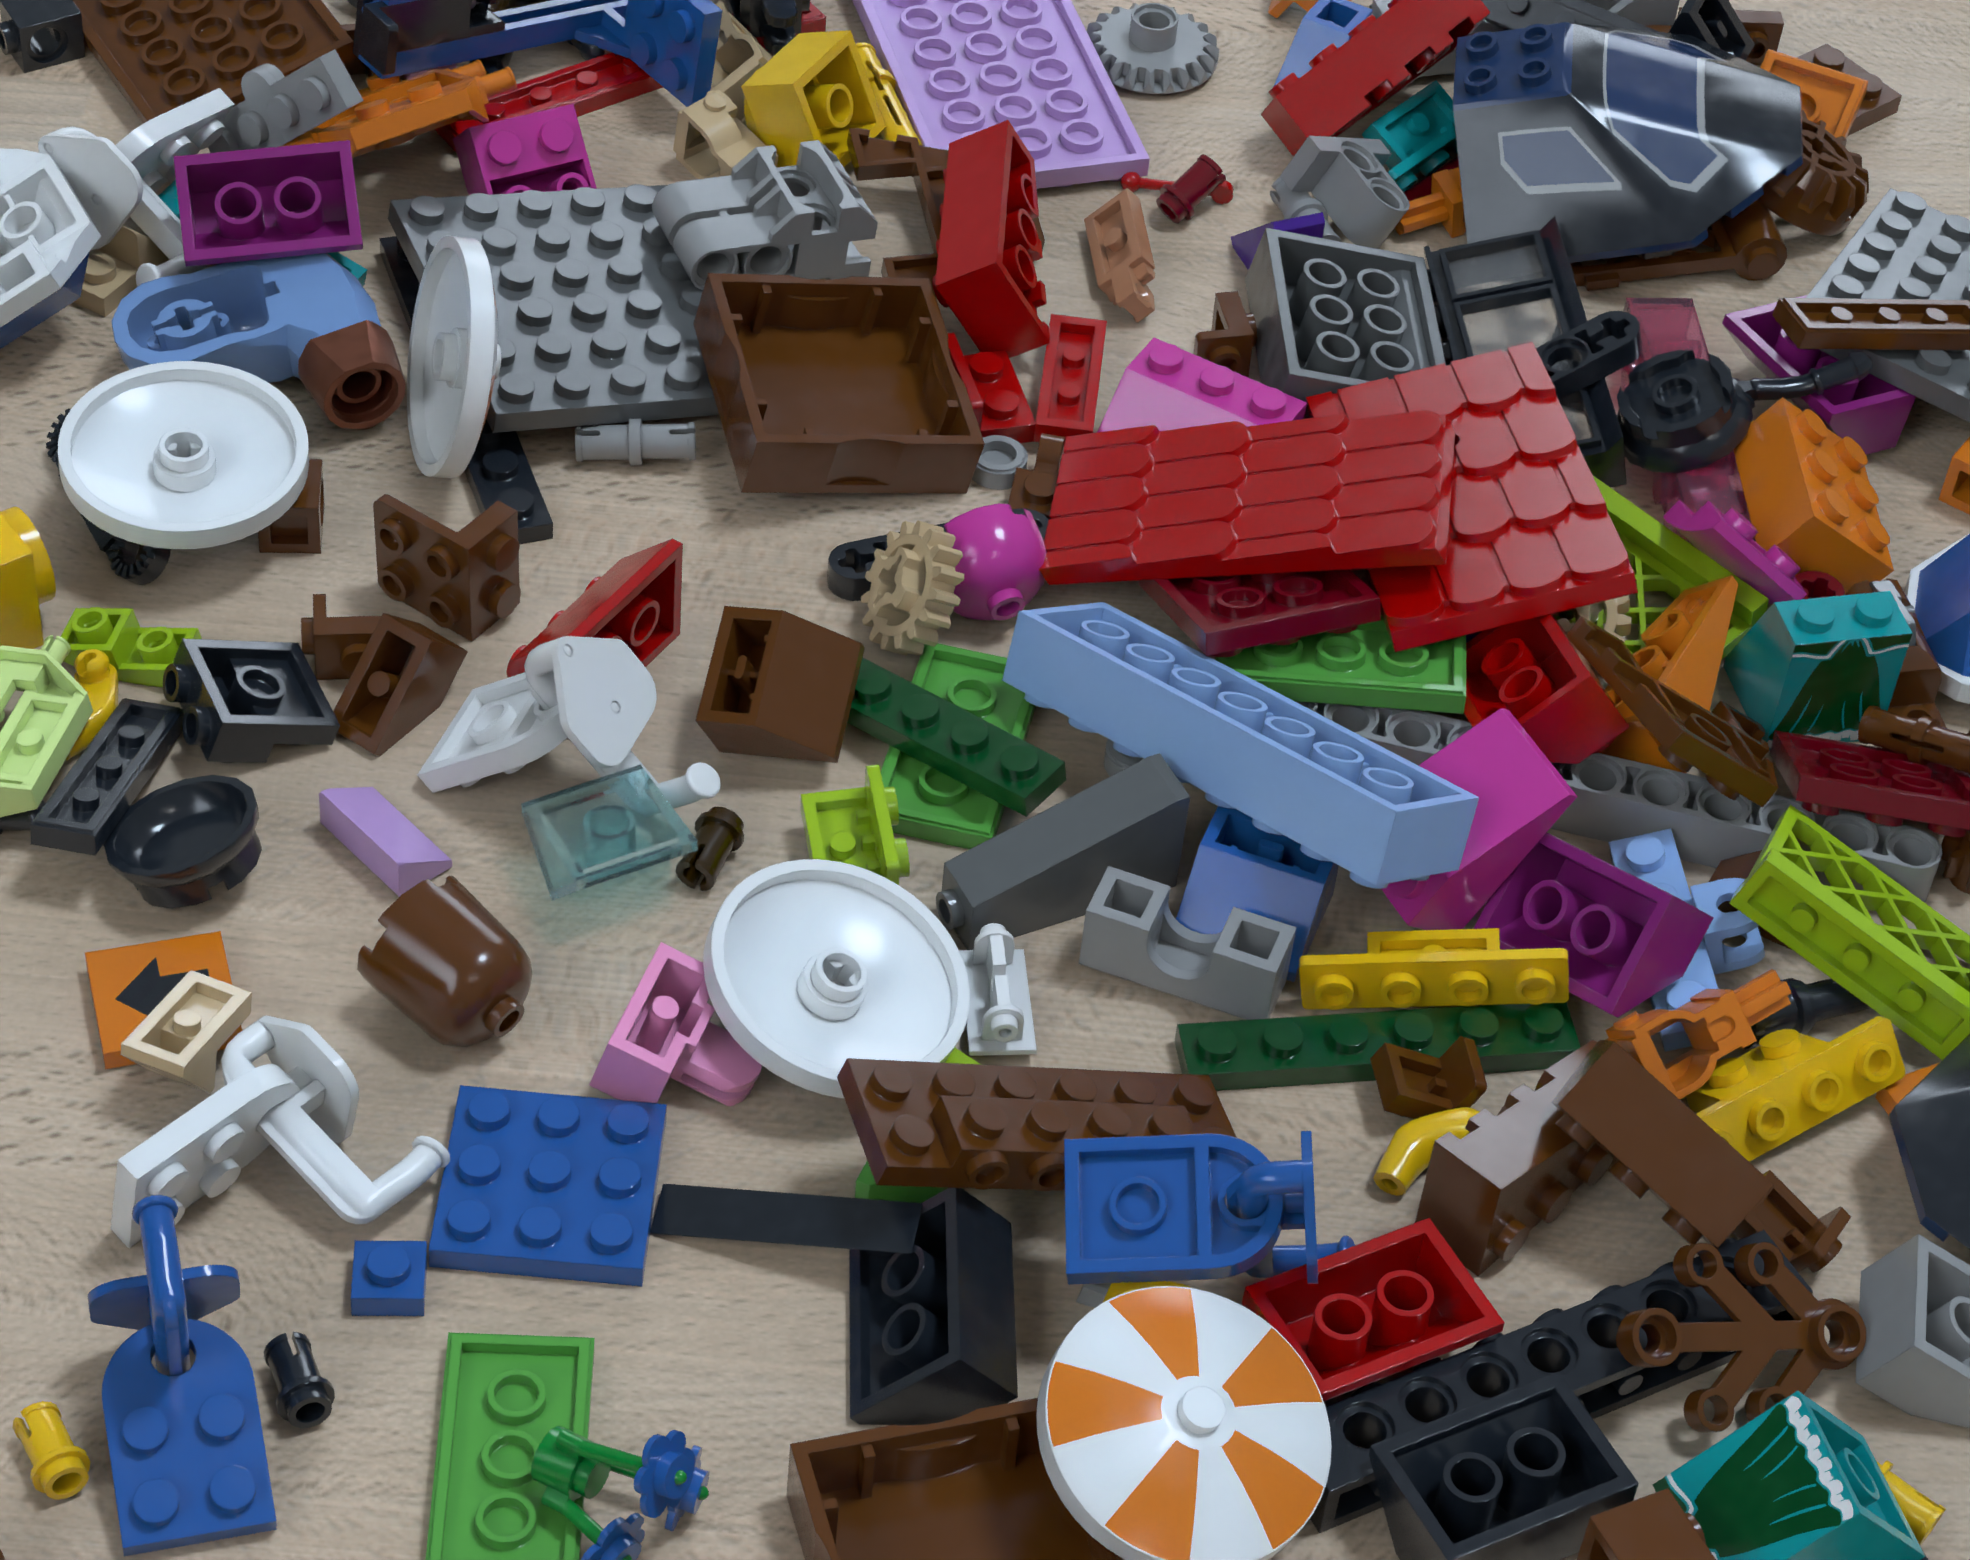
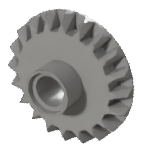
[1087,3,1219,94]

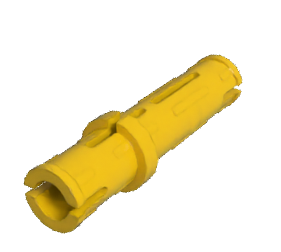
[856,42,923,146]

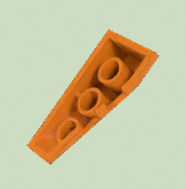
[1598,575,1739,773]

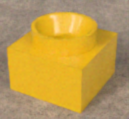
[741,30,886,167]
[0,506,56,649]

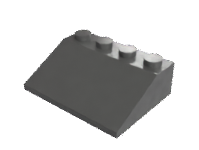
[1245,228,1446,419]

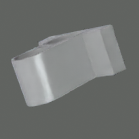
[1280,135,1410,249]

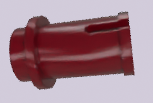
[1156,154,1226,224]

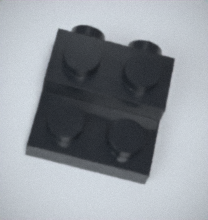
[163,638,340,763]

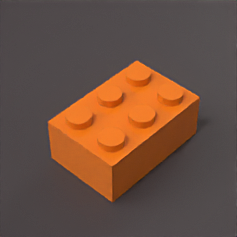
[1733,397,1894,595]

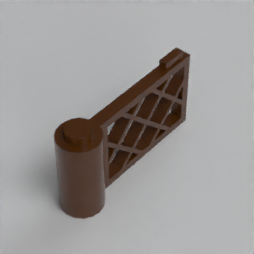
[1570,200,1787,291]

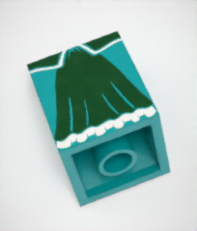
[1723,591,1913,750]
[1653,1390,1926,1560]

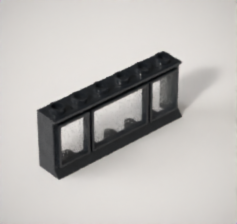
[1424,216,1627,488]

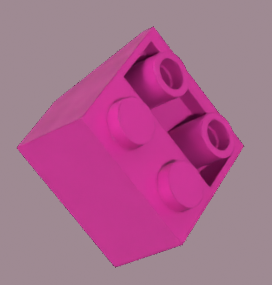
[453,104,597,195]

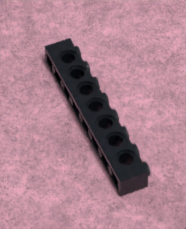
[1310,1230,1813,1533]

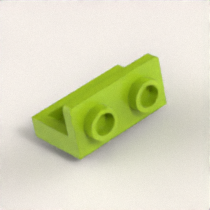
[800,764,910,885]

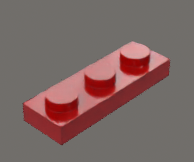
[1033,314,1107,443]

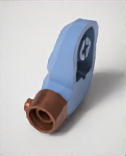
[111,253,406,430]

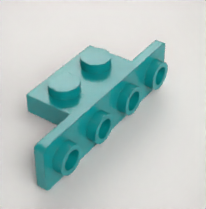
[1361,80,1458,192]

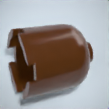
[357,876,532,1047]

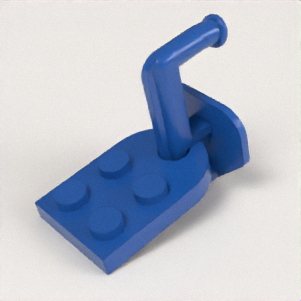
[1064,1131,1355,1285]
[87,1195,277,1557]

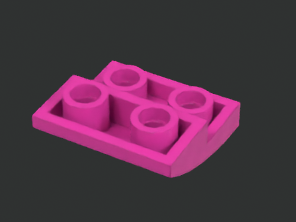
[1663,500,1807,605]

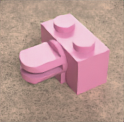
[589,942,762,1106]

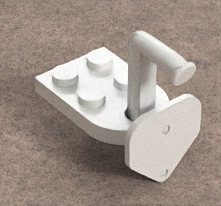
[38,88,235,287]
[417,636,721,816]
[110,1015,450,1248]

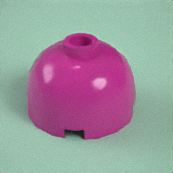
[944,503,1047,620]

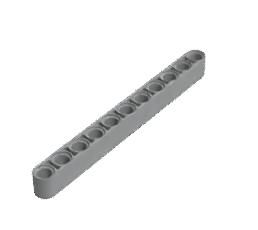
[1295,701,1942,903]

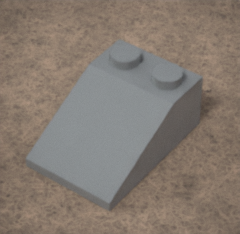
[1855,1234,1970,1428]

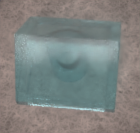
[521,764,698,901]

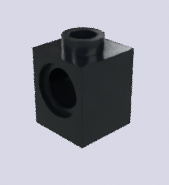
[0,0,86,73]

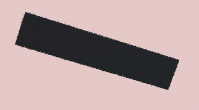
[650,1184,923,1254]

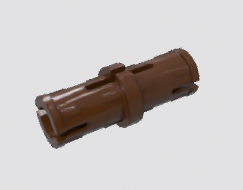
[1858,705,1970,775]

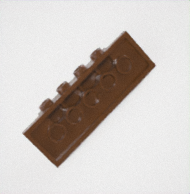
[837,1058,1237,1192]

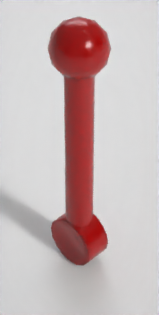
[1120,172,1234,204]

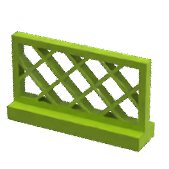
[1554,476,1769,660]
[1729,804,1970,1060]

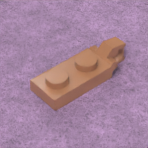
[1084,188,1155,323]

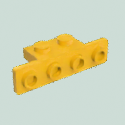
[1299,928,1569,1010]
[1686,1016,1906,1162]

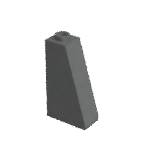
[936,753,1190,950]

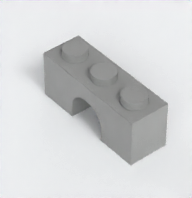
[1079,866,1297,1020]

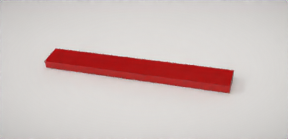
[434,2,826,153]

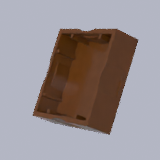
[693,273,985,494]
[786,1398,1124,1560]

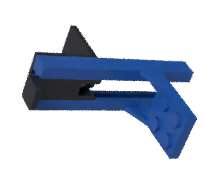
[353,0,723,107]

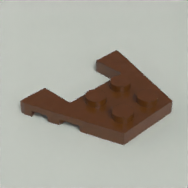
[847,128,1045,297]
[1566,616,1779,808]

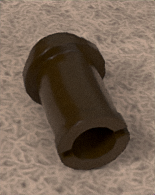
[675,807,744,891]

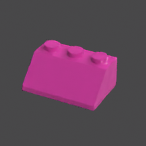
[1097,337,1307,432]

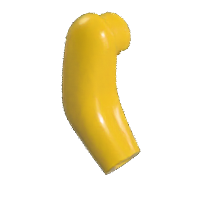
[66,649,118,761]
[1373,1107,1480,1196]

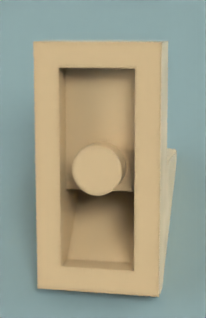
[74,225,170,317]
[120,970,252,1094]

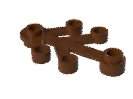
[1616,1242,1866,1433]

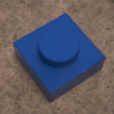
[351,1240,428,1316]

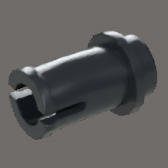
[263,1332,335,1428]

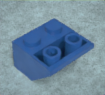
[1176,806,1339,982]

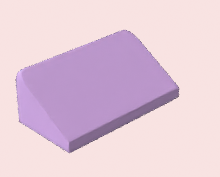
[319,787,452,897]

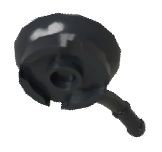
[1617,350,1873,473]
[0,775,262,909]

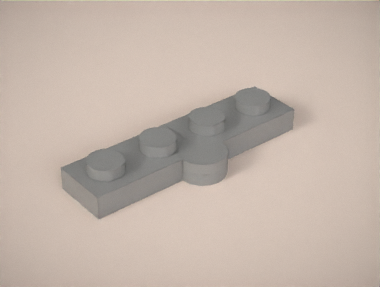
[208,49,364,153]

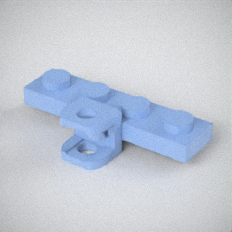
[1608,828,1765,1052]

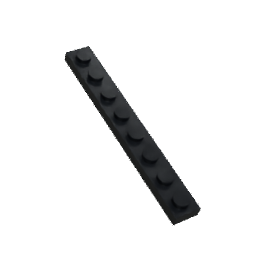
[379,236,553,544]

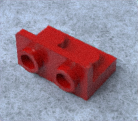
[948,332,1036,443]

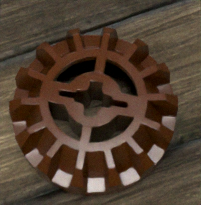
[1757,110,1869,236]

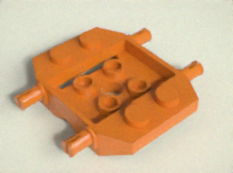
[278,59,517,159]

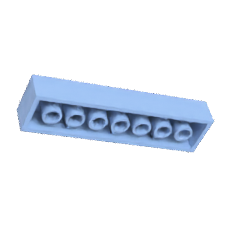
[1002,602,1479,889]

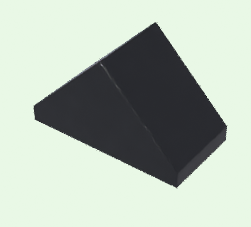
[1668,0,1755,61]

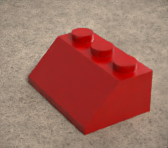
[506,538,683,678]
[1464,614,1630,764]
[1241,1218,1505,1401]

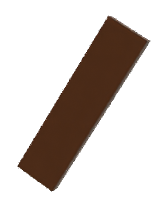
[1772,298,1970,350]

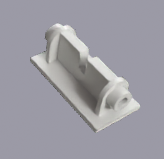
[959,923,1037,1056]

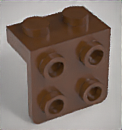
[373,494,521,642]

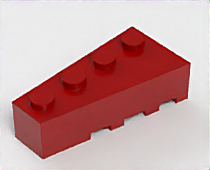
[1261,0,1491,157]
[932,120,1050,358]

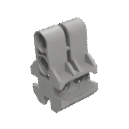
[652,140,878,290]

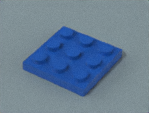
[428,1085,667,1287]

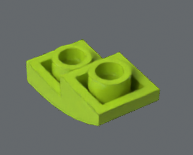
[60,607,202,688]

